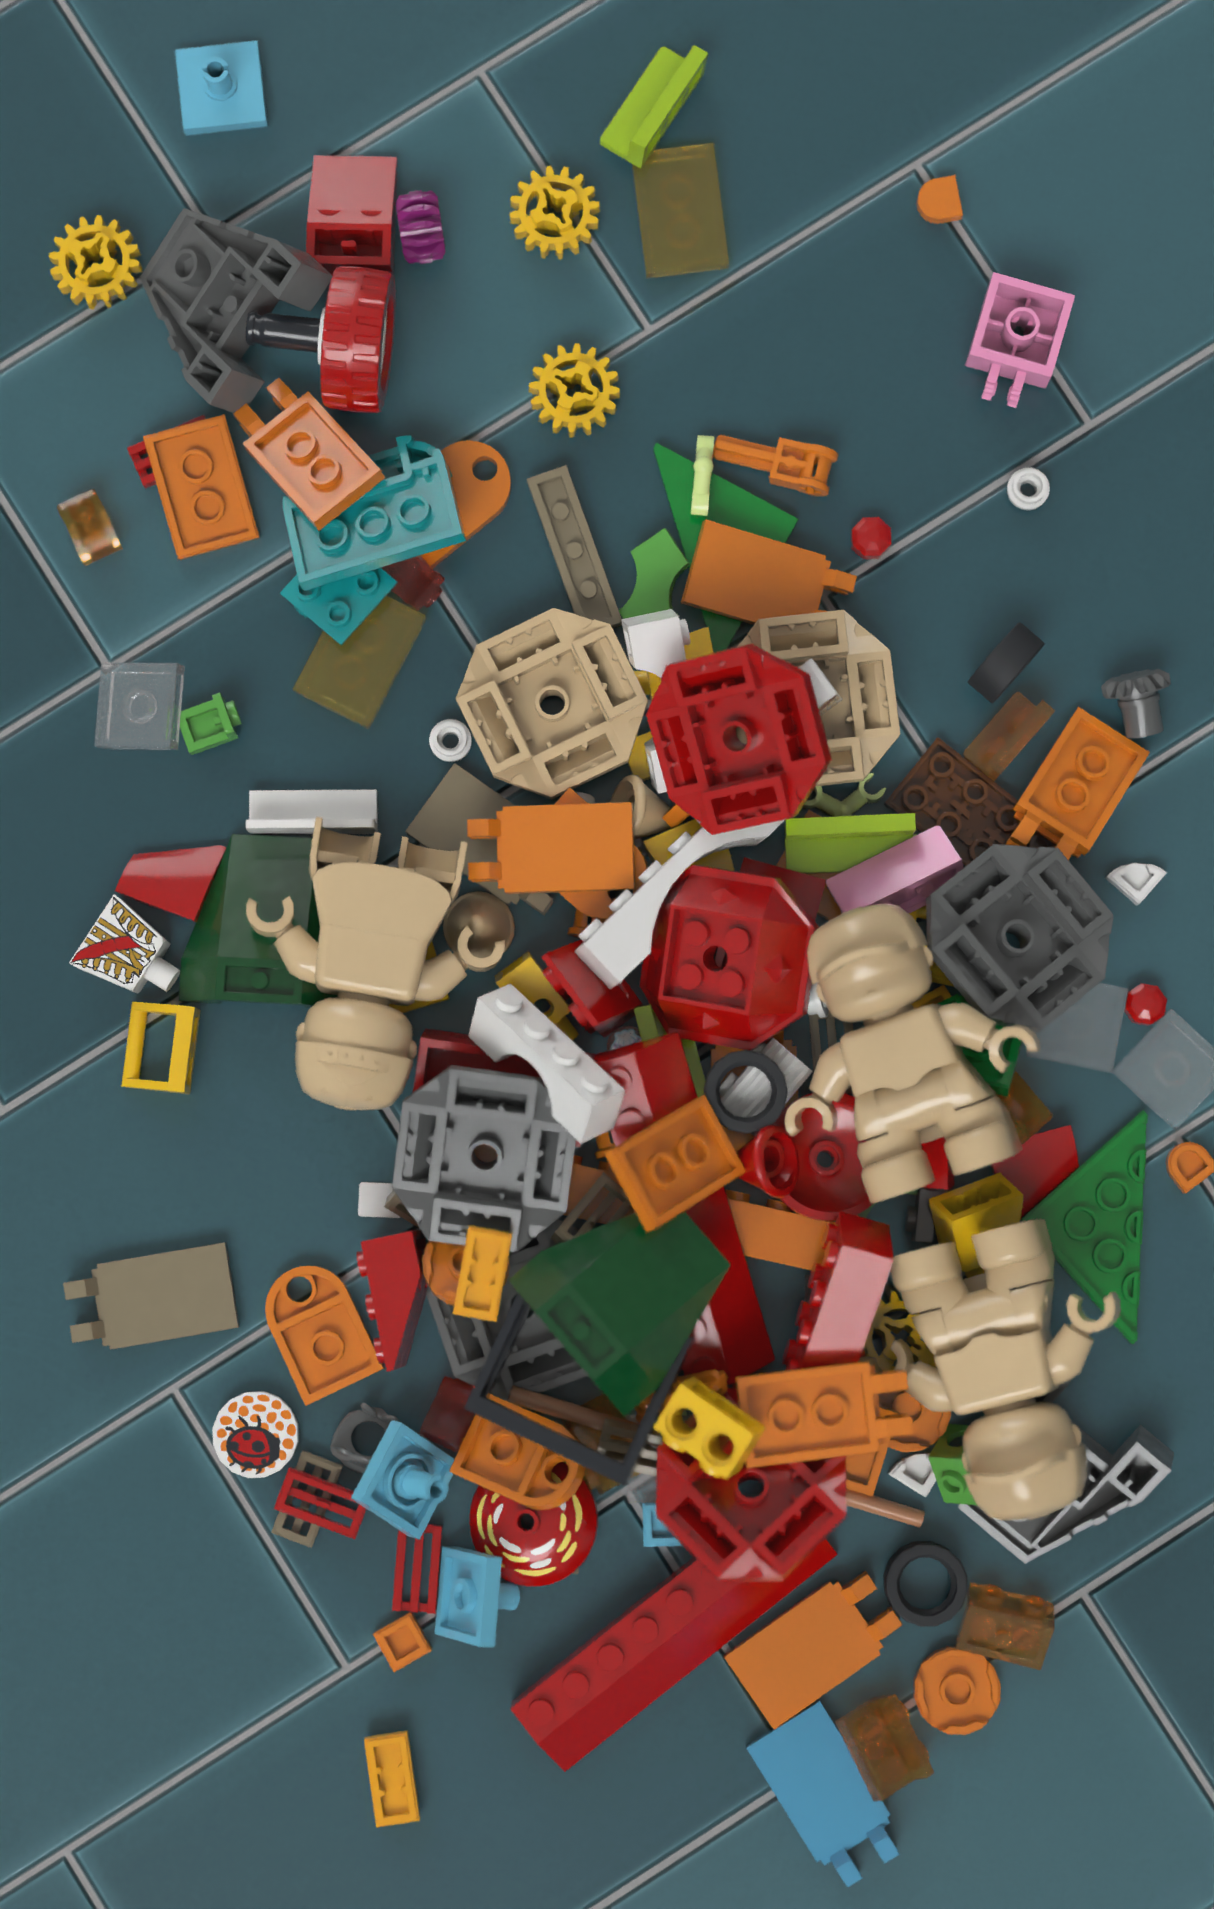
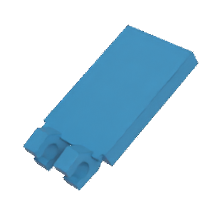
[746,1699,899,1888]

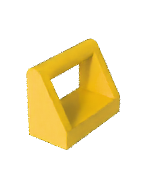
[121,1002,200,1094]

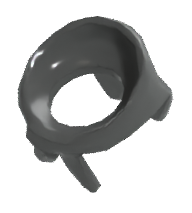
[330,1403,399,1474]

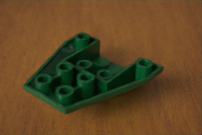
[178,834,338,1008]
[509,1211,731,1417]

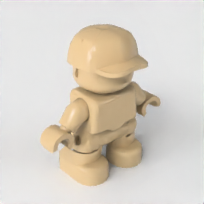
[246,817,505,1111]
[785,904,1040,1203]
[860,1219,1121,1520]

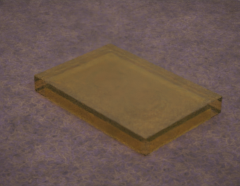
[632,143,729,278]
[293,596,427,729]

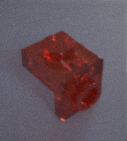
[380,556,445,611]
[418,1376,475,1453]

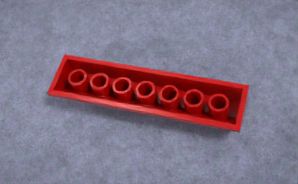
[593,1031,775,1385]
[510,1538,838,1772]

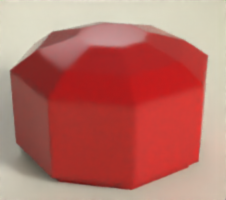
[851,517,892,560]
[1123,983,1167,1026]

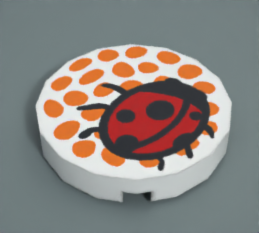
[213,1391,299,1478]

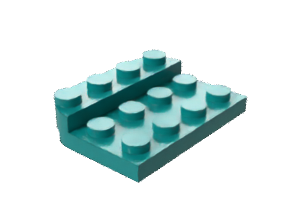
[283,435,466,591]

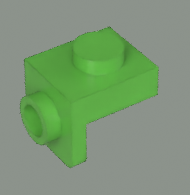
[175,692,242,755]

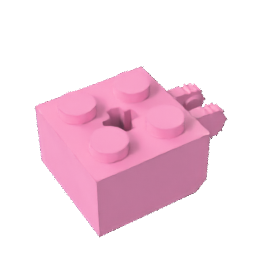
[965,272,1075,408]

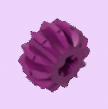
[396,190,446,264]

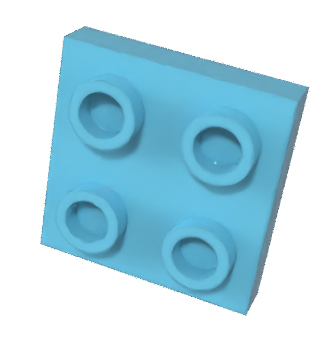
[351,1420,455,1540]

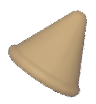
[610,775,675,840]
[443,891,515,958]

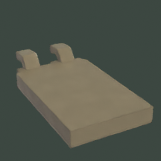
[405,763,554,916]
[63,1242,240,1350]

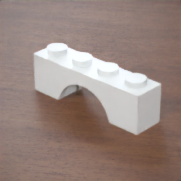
[621,609,690,794]
[468,984,625,1143]

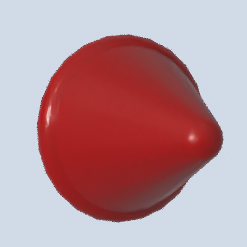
[736,1124,799,1198]

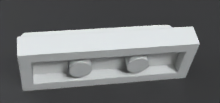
[246,790,378,835]

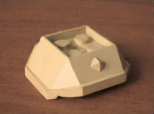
[456,608,648,799]
[736,610,900,786]

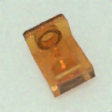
[57,489,123,566]

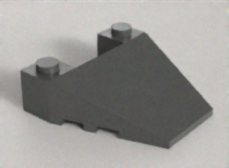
[140,208,332,413]
[958,1380,1174,1564]

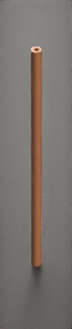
[507,1385,925,1528]

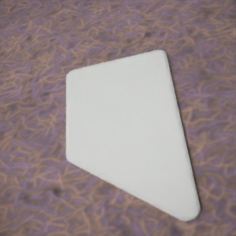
[358,1182,400,1218]

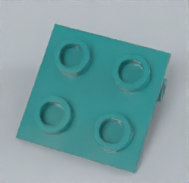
[280,568,398,646]

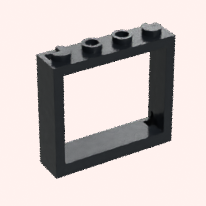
[464,1293,695,1486]

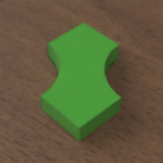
[619,528,690,619]

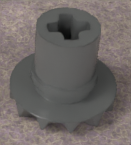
[1101,669,1171,738]

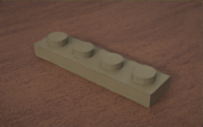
[527,465,622,628]

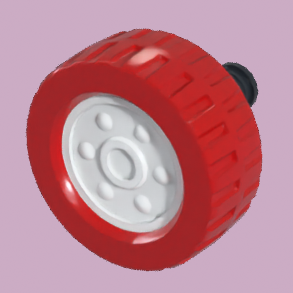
[245,266,396,413]

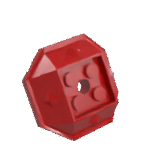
[646,643,832,835]
[640,865,819,1051]
[656,1388,846,1582]

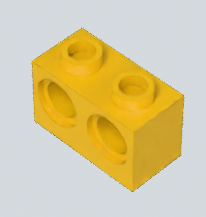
[653,1377,766,1480]

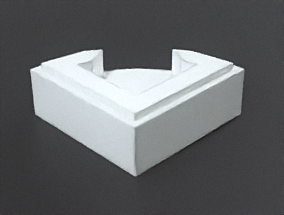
[1105,863,1167,906]
[888,1453,936,1497]

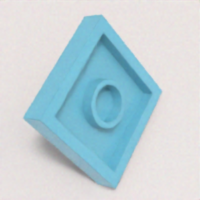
[175,40,268,136]
[435,1546,520,1647]

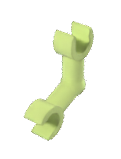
[691,435,714,516]
[802,773,886,816]

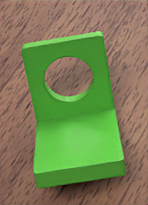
[928,1424,977,1505]

